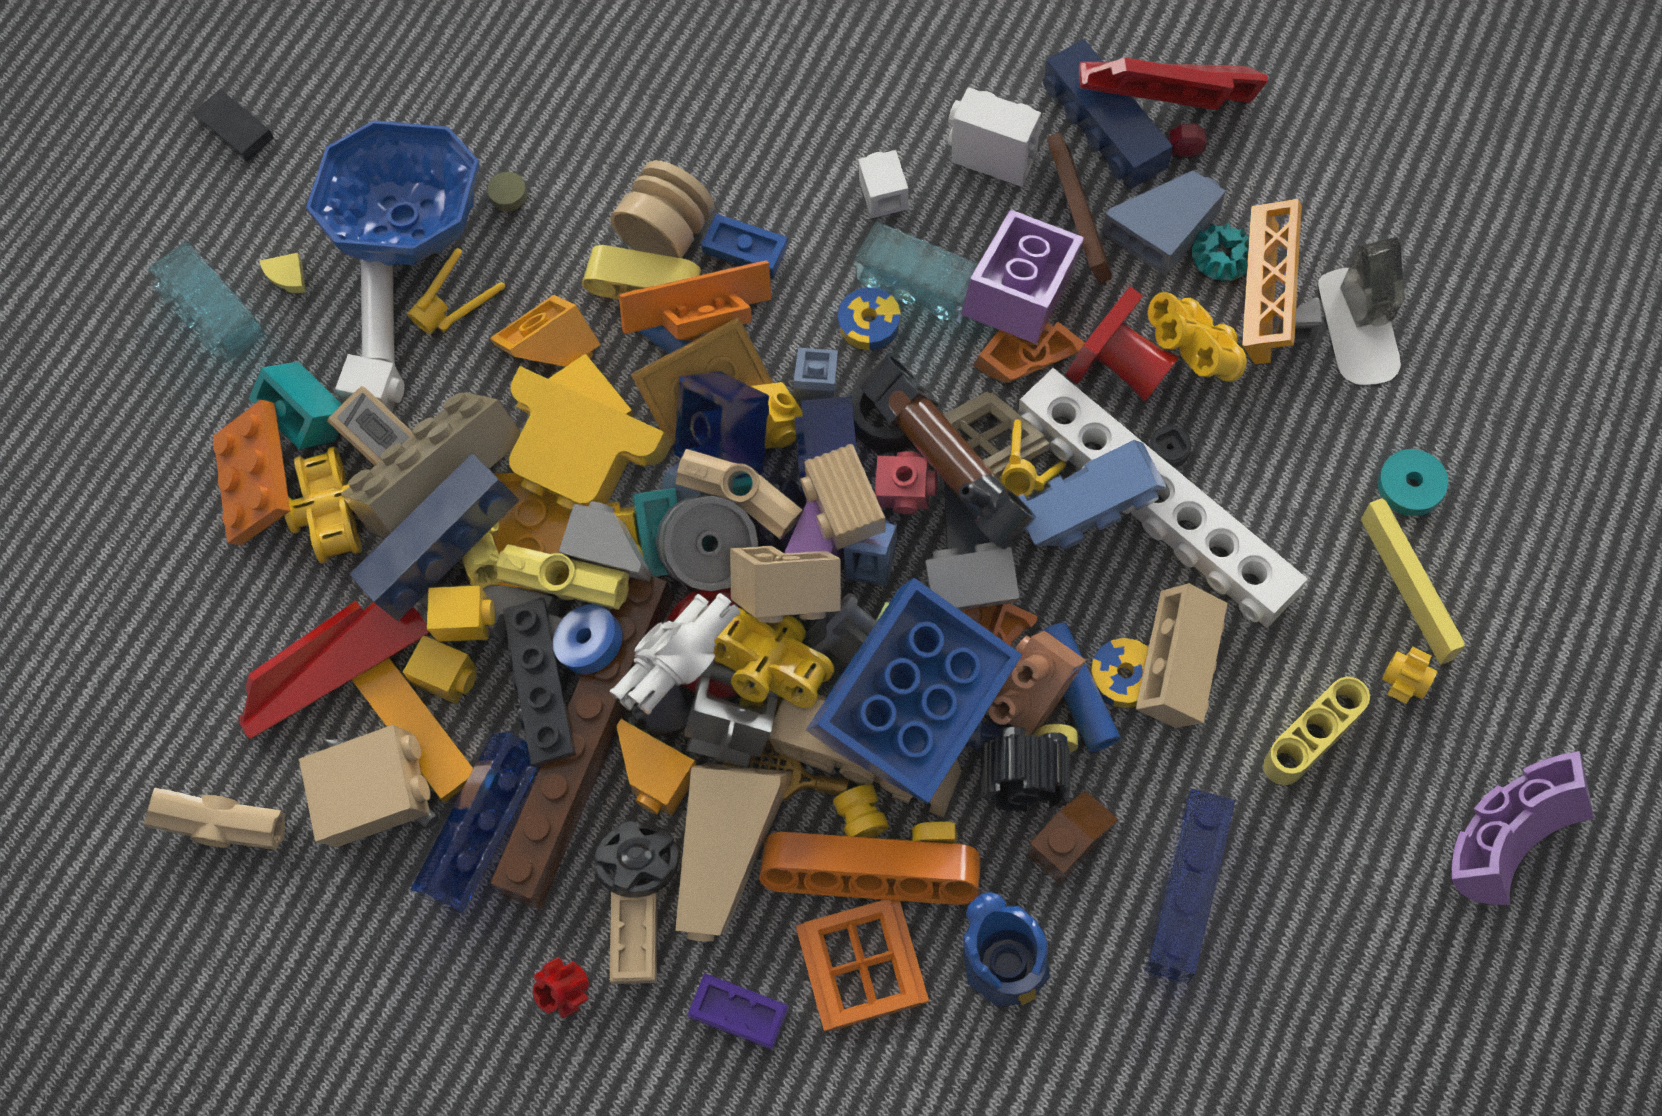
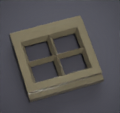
[943,391,1050,478]

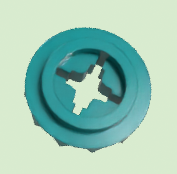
[1192,222,1249,281]

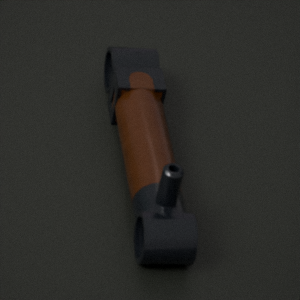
[859,354,1036,550]

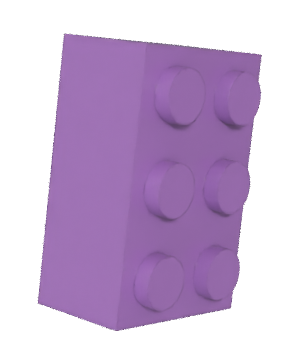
[961,210,1084,344]

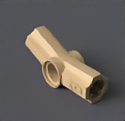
[675,449,803,540]
[144,788,286,850]

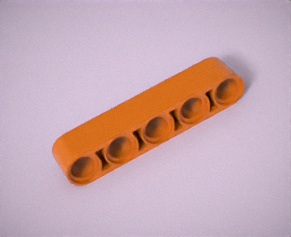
[759,832,981,905]

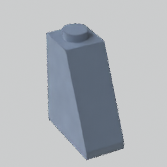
[1102,170,1226,276]

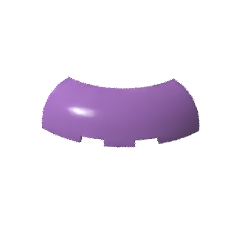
[1452,751,1594,905]

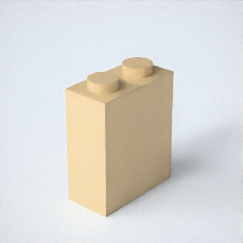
[299,725,430,847]

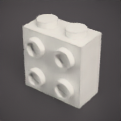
[948,87,1041,187]

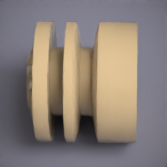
[610,160,715,258]

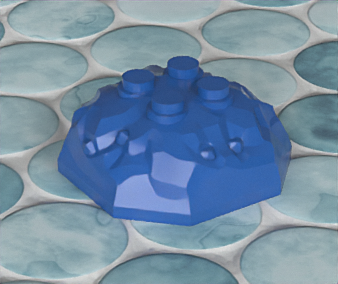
[306,120,480,266]

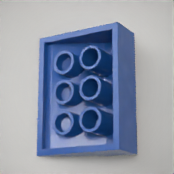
[806,578,1022,804]

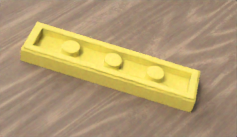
[1361,498,1465,665]

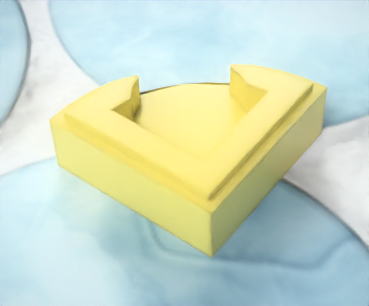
[260,253,306,293]

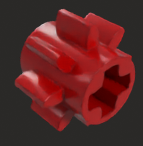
[533,957,589,1019]

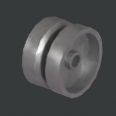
[655,495,758,591]

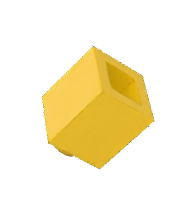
[427,586,496,642]
[403,635,477,704]

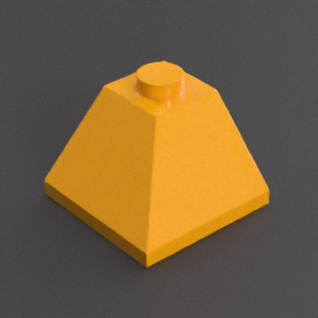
[490,295,601,367]

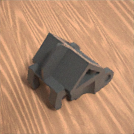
[803,593,877,695]
[683,659,777,768]

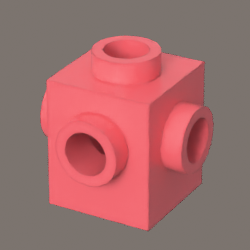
[875,451,938,514]

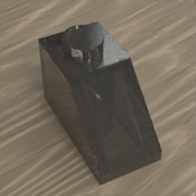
[1340,237,1405,328]

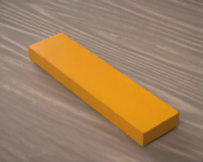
[351,658,479,803]

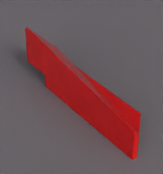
[1079,57,1268,110]

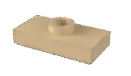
[610,892,658,984]

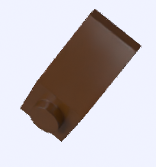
[1027,791,1119,885]

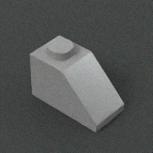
[559,501,652,582]

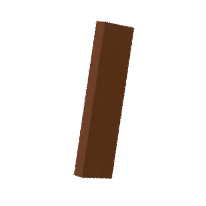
[1046,132,1113,284]

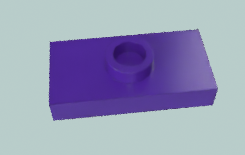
[687,973,789,1051]

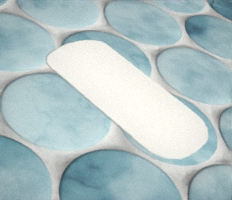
[1318,267,1401,385]

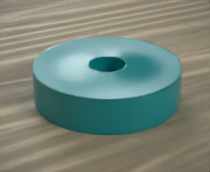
[1377,449,1448,516]

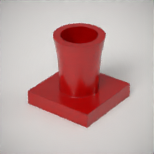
[1065,286,1179,402]

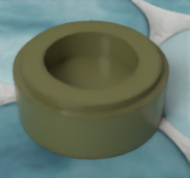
[487,172,528,212]

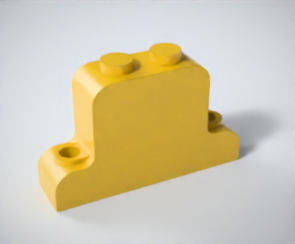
[509,366,673,511]

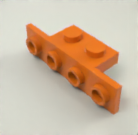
[618,260,771,341]

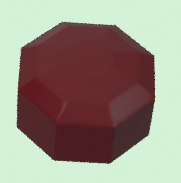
[1168,123,1207,158]

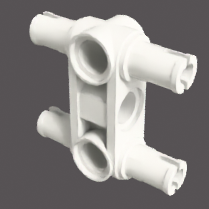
[609,593,741,715]

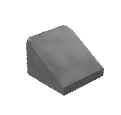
[1275,298,1322,343]

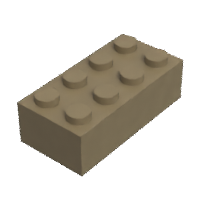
[341,392,521,538]

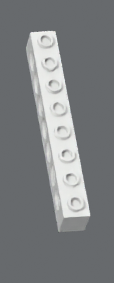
[1018,368,1308,628]

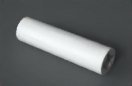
[361,260,395,365]

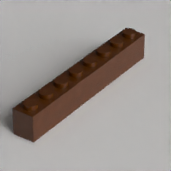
[490,576,673,910]

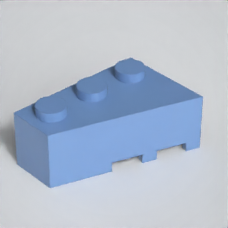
[1018,440,1166,550]

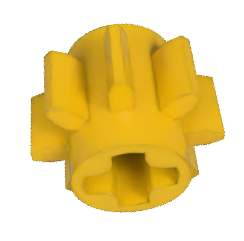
[1382,646,1437,704]

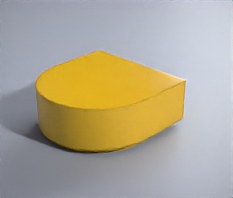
[912,821,958,844]

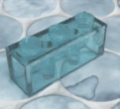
[855,221,978,323]
[148,240,266,362]

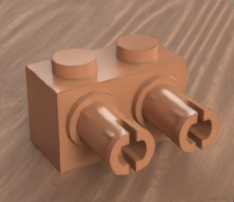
[988,631,1087,736]

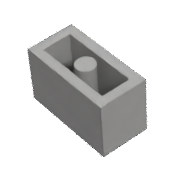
[925,542,1019,611]

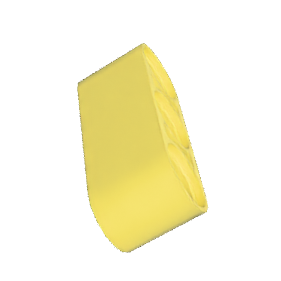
[582,245,701,300]
[1263,677,1370,786]

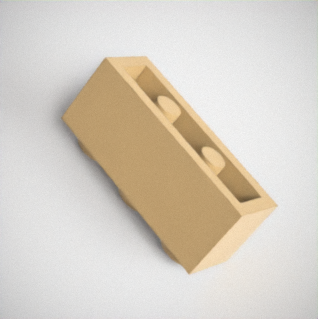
[1136,583,1228,728]

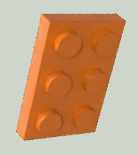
[213,400,290,546]

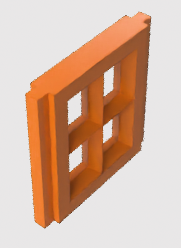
[796,900,929,1032]

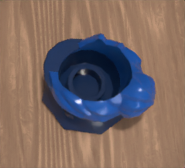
[963,892,1050,1007]

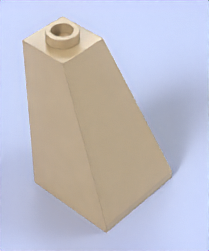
[675,763,792,941]

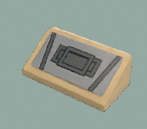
[327,386,413,465]

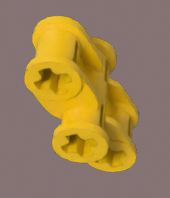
[1148,292,1247,382]
[284,446,362,564]
[713,607,834,708]

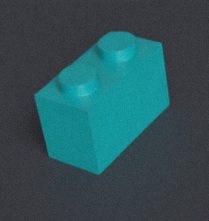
[249,362,342,449]

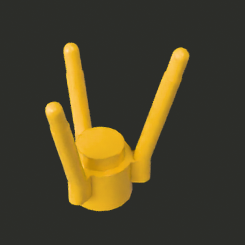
[407,248,505,334]
[998,419,1066,497]

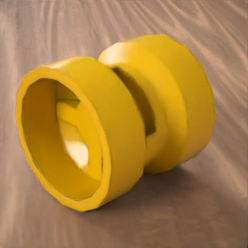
[833,784,889,838]

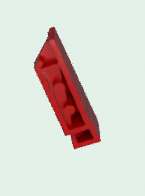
[238,600,430,739]

